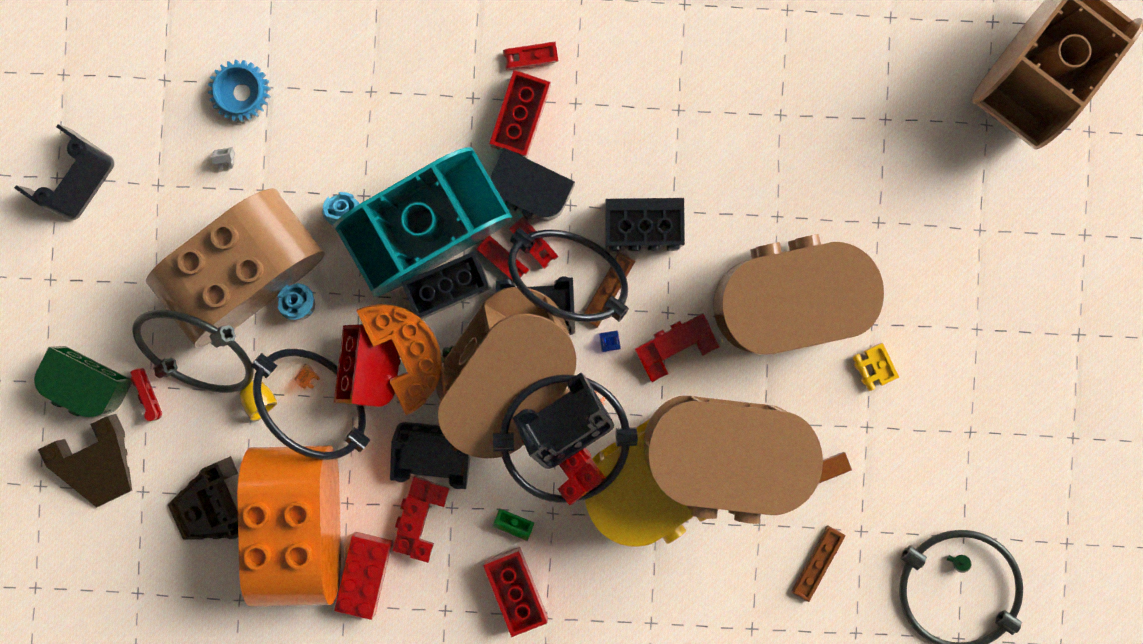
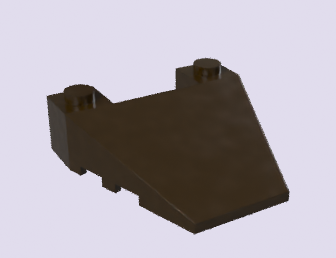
[38,414,132,508]
[168,456,239,540]

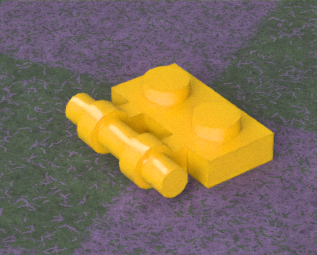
[852,343,899,391]

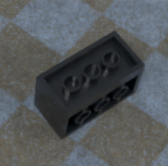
[605,198,685,252]

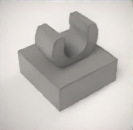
[211,147,235,170]

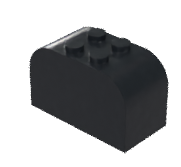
[491,148,575,221]
[401,251,492,319]

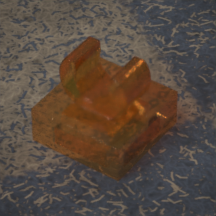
[294,364,320,389]

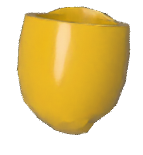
[240,380,277,421]

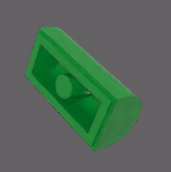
[492,508,535,541]

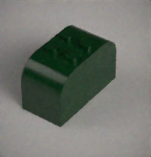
[34,346,132,417]

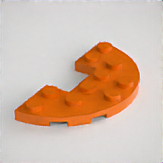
[357,304,442,416]

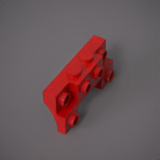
[635,313,720,382]
[521,440,606,505]
[392,476,450,563]

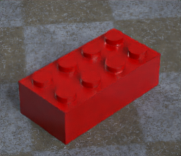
[489,70,551,158]
[334,532,393,620]
[483,547,548,637]

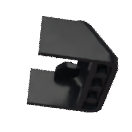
[14,124,114,220]

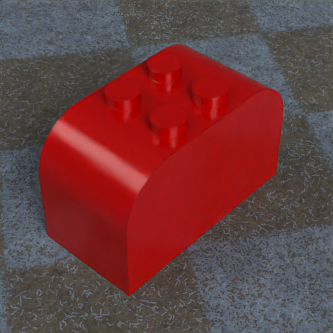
[333,324,401,407]

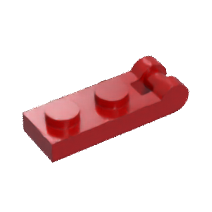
[503,41,559,70]
[509,216,559,269]
[477,236,529,281]
[130,368,162,421]

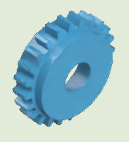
[208,59,271,122]

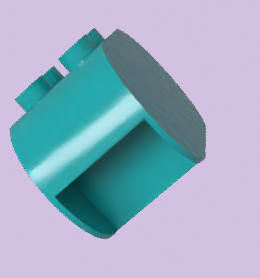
[333,147,513,297]

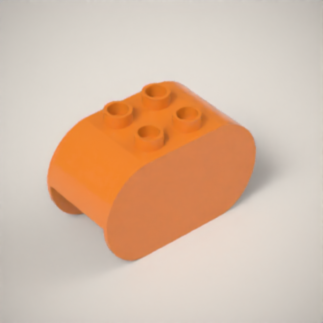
[237,445,341,607]

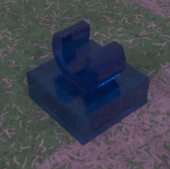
[599,330,621,352]

